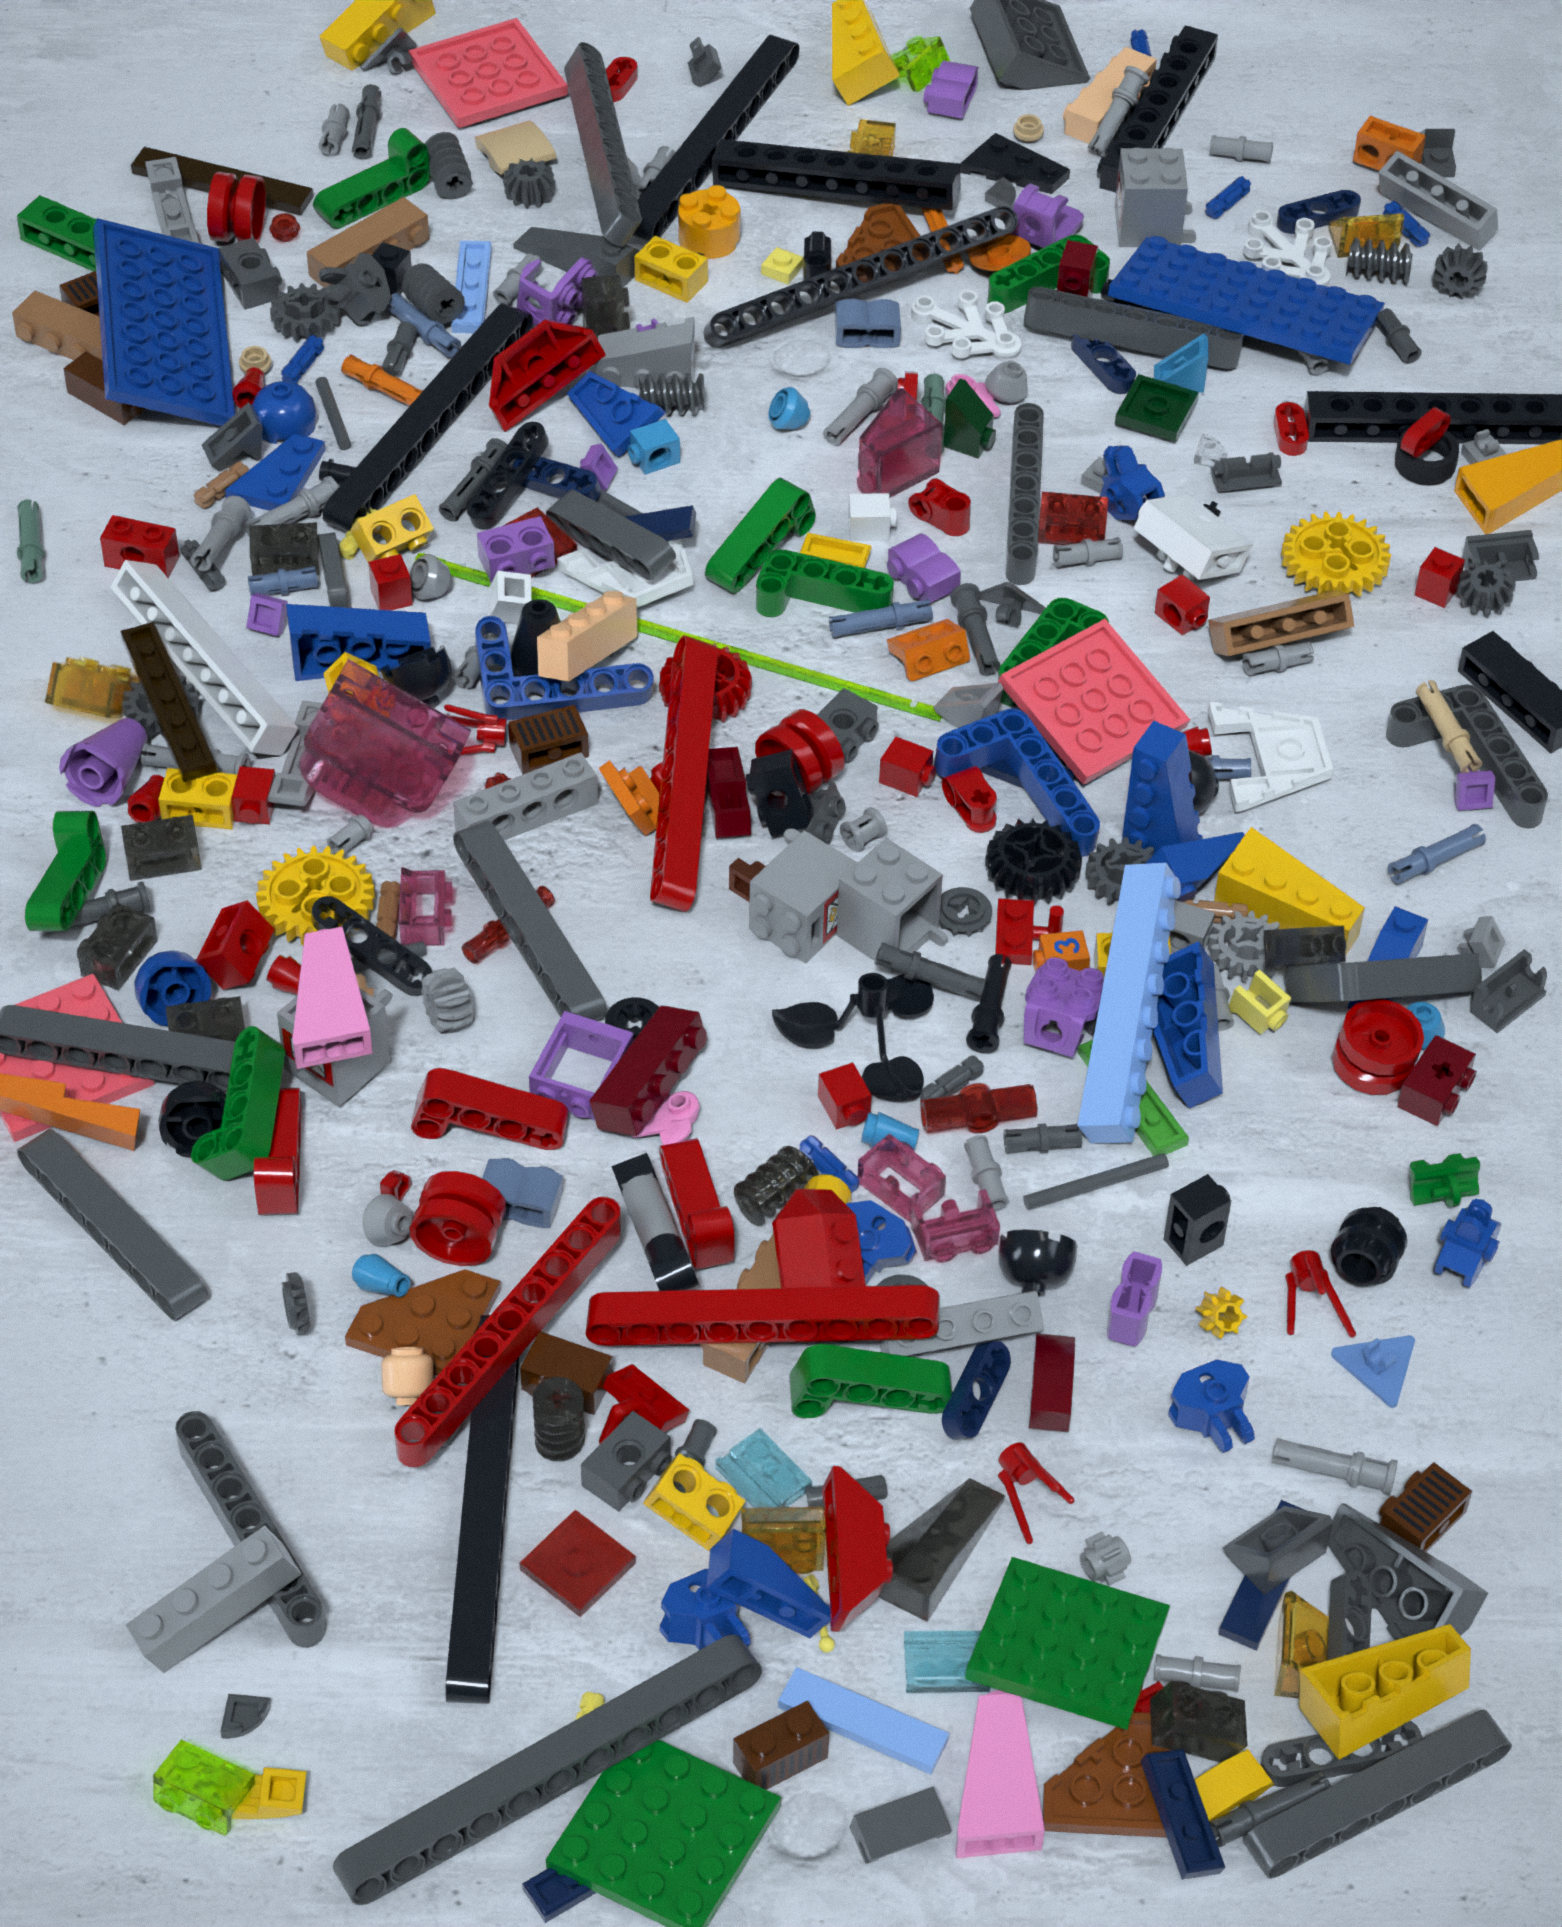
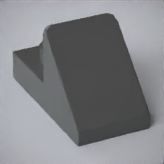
[1419,129,1456,177]
[202,402,263,471]

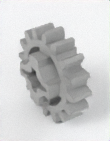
[1208,911,1289,982]

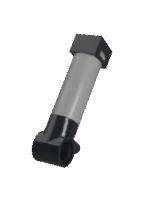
[611,1153,699,1291]

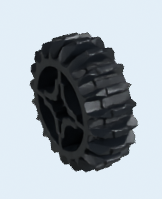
[985,817,1082,906]

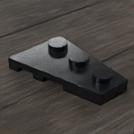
[960,133,1070,194]

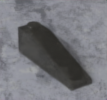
[878,1478,1005,1622]

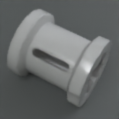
[840,807,887,851]

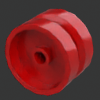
[207,172,266,244]
[755,709,844,796]
[1332,999,1424,1095]
[409,1171,506,1266]

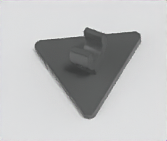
[361,28,418,74]
[979,582,1046,627]

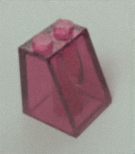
[856,388,943,498]

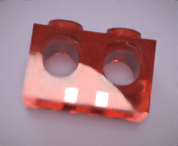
[1038,491,1108,545]

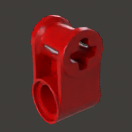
[908,478,971,536]
[941,766,997,833]

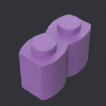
[923,60,979,119]
[887,533,961,603]
[1107,1251,1162,1347]

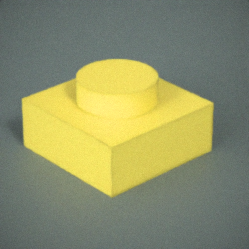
[761,247,803,285]

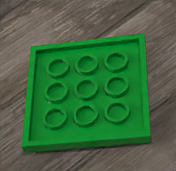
[965,1557,1170,1730]
[545,1740,781,1927]

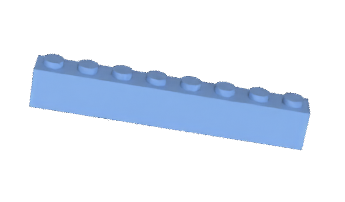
[1077,863,1181,1143]

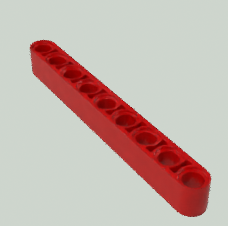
[650,635,718,912]
[394,1197,621,1467]
[585,1285,940,1346]

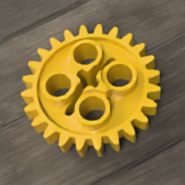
[1281,511,1391,597]
[256,845,375,945]

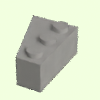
[595,317,695,388]

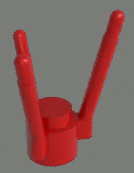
[423,704,507,760]
[1285,1250,1356,1338]
[998,1442,1075,1544]

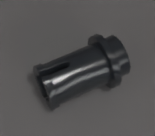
[319,459,356,484]

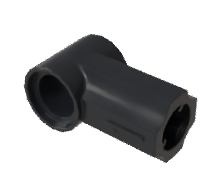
[803,231,831,288]

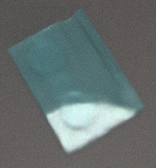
[715,1428,812,1522]
[903,1630,991,1693]

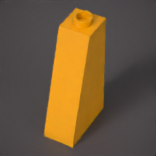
[1454,439,1562,534]

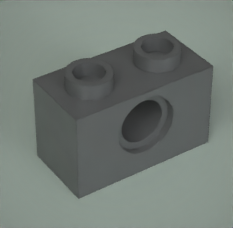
[218,237,282,310]
[817,688,879,763]
[581,1411,671,1512]

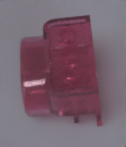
[299,659,471,828]

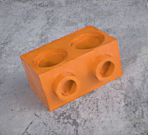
[1353,116,1426,171]

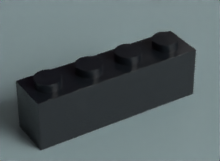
[1458,631,1562,754]

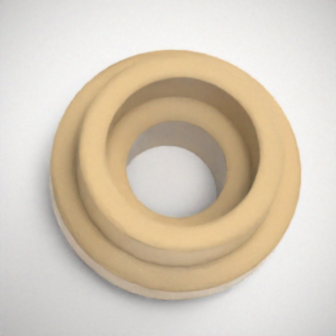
[1013,114,1044,142]
[239,346,272,373]

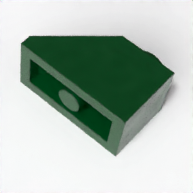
[943,379,996,459]

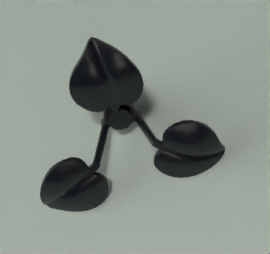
[772,973,934,1100]

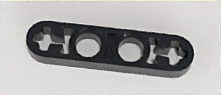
[467,421,549,529]
[311,896,433,996]

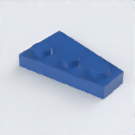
[567,371,666,457]
[225,434,325,511]

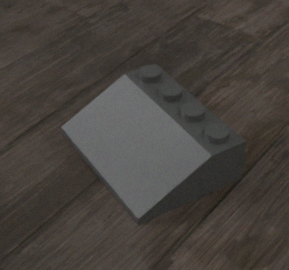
[970,0,1090,89]

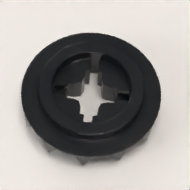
[605,997,659,1040]

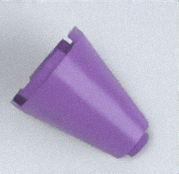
[59,718,147,807]

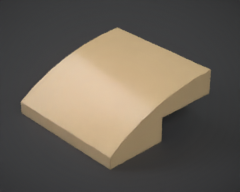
[475,120,557,175]

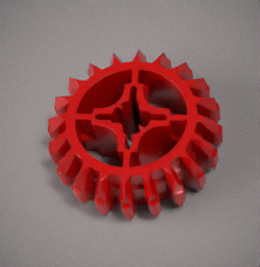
[659,643,752,723]

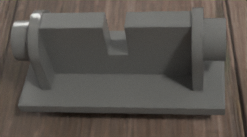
[1210,452,1282,492]
[797,782,846,844]

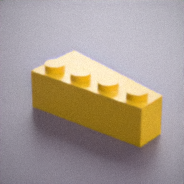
[319,0,436,71]
[832,0,900,106]
[1214,827,1365,959]
[1299,1624,1471,1760]

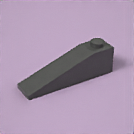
[513,227,640,295]
[1328,1503,1488,1640]

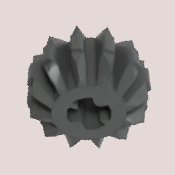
[503,158,555,208]
[1433,243,1488,299]
[1457,558,1516,618]

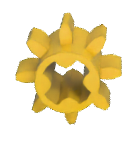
[1195,1287,1247,1339]

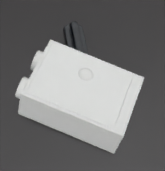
[1134,494,1253,581]

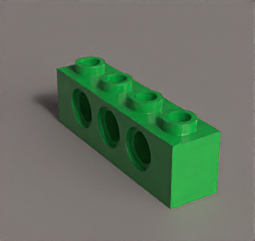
[17,195,96,272]

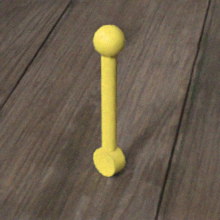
[803,1574,835,1653]

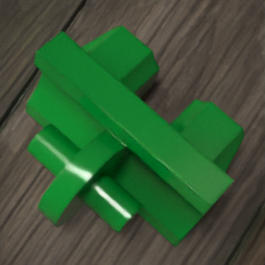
[1409,1153,1480,1207]

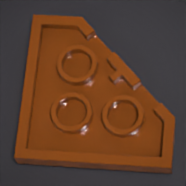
[836,203,923,282]
[345,1269,501,1376]
[1043,1712,1172,1838]

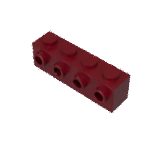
[589,1005,707,1136]

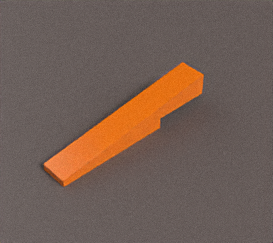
[0,1073,140,1151]

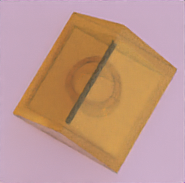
[1328,213,1404,258]
[1274,1591,1329,1699]

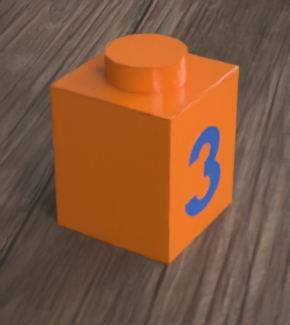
[1033,930,1090,972]

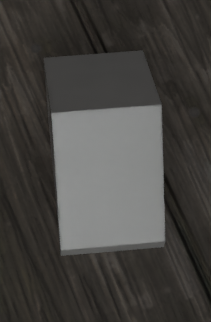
[933,683,1004,728]

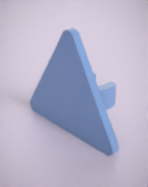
[1331,1335,1415,1408]

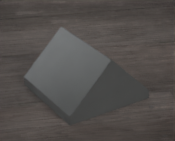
[1223,1506,1333,1595]

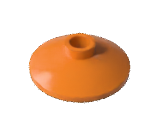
[968,235,1031,272]

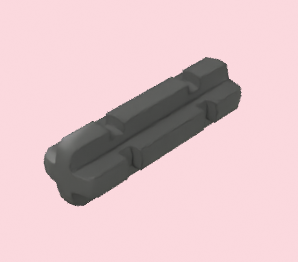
[180,539,225,591]
[920,1055,984,1108]

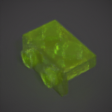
[891,36,950,92]
[153,1739,255,1836]

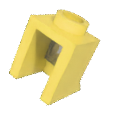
[1229,969,1291,1035]

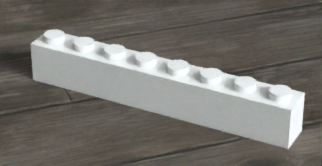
[110,560,298,756]

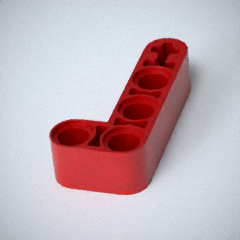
[411,1068,569,1150]
[253,1088,302,1215]
[659,1138,734,1270]

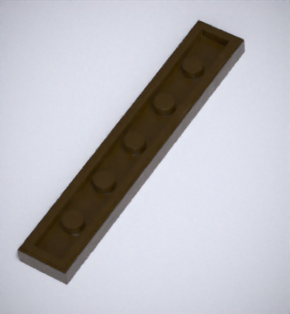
[131,146,314,215]
[120,622,218,782]

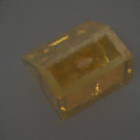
[45,657,140,718]
[740,1507,826,1574]

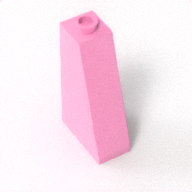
[292,927,373,1069]
[955,1690,1045,1858]

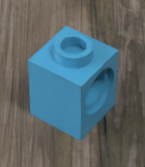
[627,419,680,475]

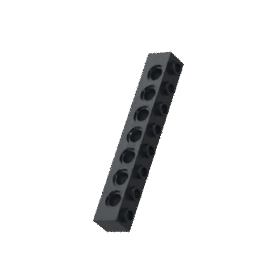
[1097,25,1218,193]
[711,139,961,210]
[1304,391,1562,444]

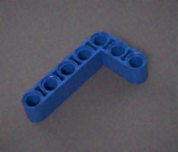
[475,616,654,721]
[934,708,1100,857]

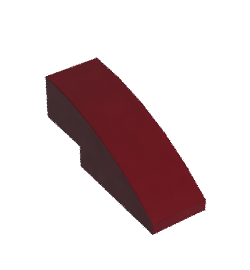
[706,747,751,838]
[1029,1333,1075,1432]

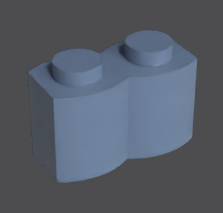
[834,299,901,348]
[482,1158,563,1228]

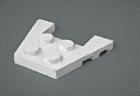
[557,539,693,608]
[1208,702,1333,812]

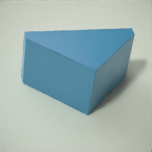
[1154,333,1208,393]

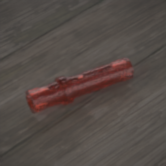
[461,886,555,964]

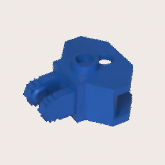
[1099,446,1165,520]
[1434,1198,1502,1287]
[846,1200,917,1284]
[1168,1359,1255,1453]
[659,1569,751,1650]

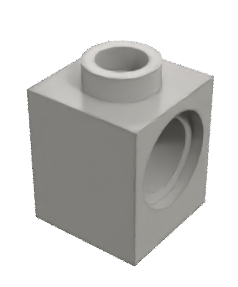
[1170,900,1215,953]

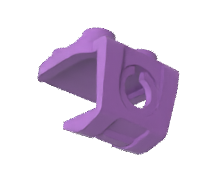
[1009,184,1084,248]
[516,257,598,326]
[1024,957,1104,1058]

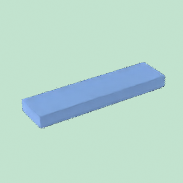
[451,241,492,333]
[778,1667,949,1775]

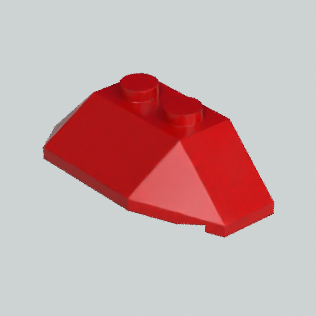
[489,319,606,432]
[772,1189,866,1288]
[822,1466,893,1632]

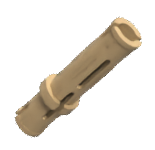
[1415,680,1482,773]

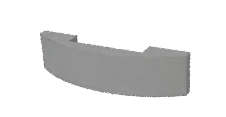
[145,157,199,243]
[268,700,335,806]

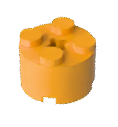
[678,185,741,259]

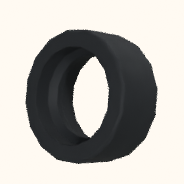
[1395,429,1459,485]

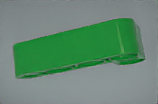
[313,128,430,228]
[987,235,1110,314]
[705,477,816,594]
[756,549,894,618]
[998,598,1109,706]
[25,811,106,931]
[191,1026,285,1181]
[789,1344,952,1419]

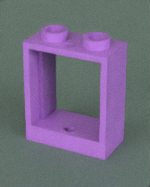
[529,1011,634,1120]

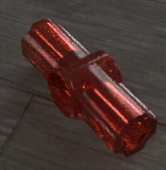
[920,1083,1038,1134]

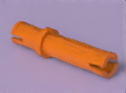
[341,354,423,406]

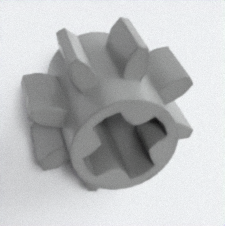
[1080,1531,1131,1586]

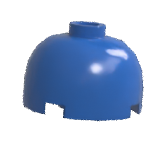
[252,381,317,444]
[134,950,211,1027]

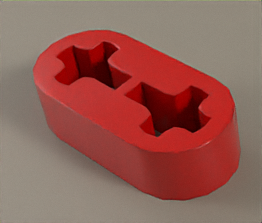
[606,57,638,102]
[1274,402,1309,456]
[1400,407,1451,457]

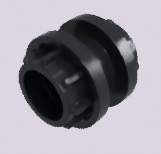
[1331,1207,1408,1286]

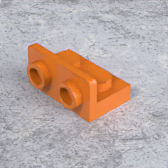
[887,619,970,681]
[599,760,660,836]

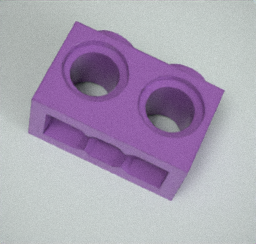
[477,516,555,583]

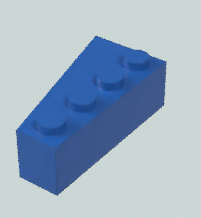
[286,604,431,681]
[1121,720,1203,854]
[1153,941,1223,1108]

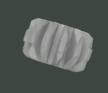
[421,967,473,1032]

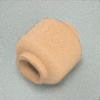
[381,1347,434,1405]

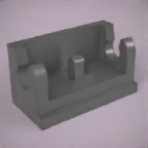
[1462,530,1539,581]
[1470,949,1547,1033]
[849,1787,952,1864]

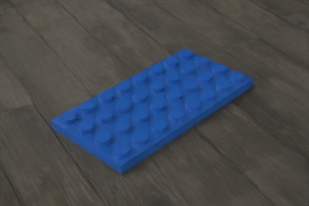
[93,218,235,426]
[1108,236,1385,365]

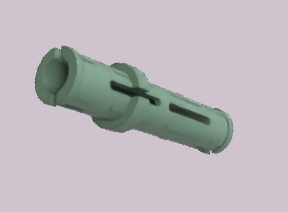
[921,373,946,457]
[17,499,44,583]

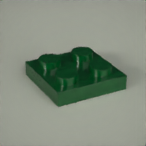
[1115,374,1199,442]

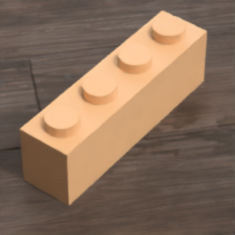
[1063,47,1157,144]
[537,591,637,682]

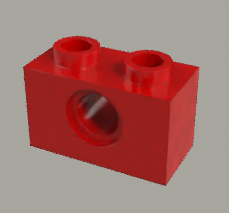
[100,515,180,578]
[196,900,275,990]

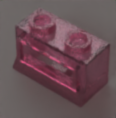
[399,867,453,946]
[857,1133,946,1225]
[911,1189,1000,1263]

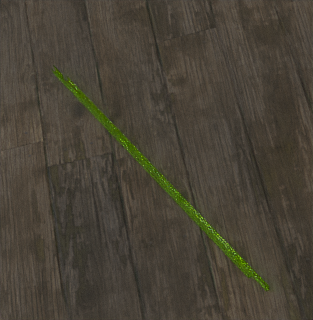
[415,553,942,722]

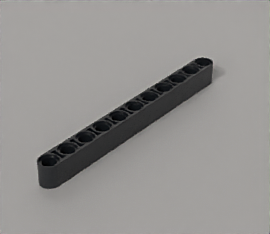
[632,35,800,241]
[703,206,1018,348]
[322,303,533,531]
[446,1315,519,1704]

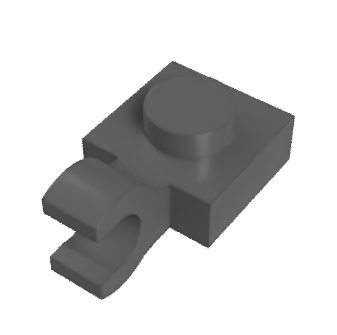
[688,37,722,87]

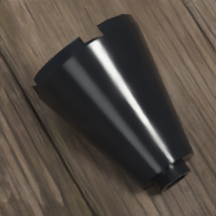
[510,599,561,694]

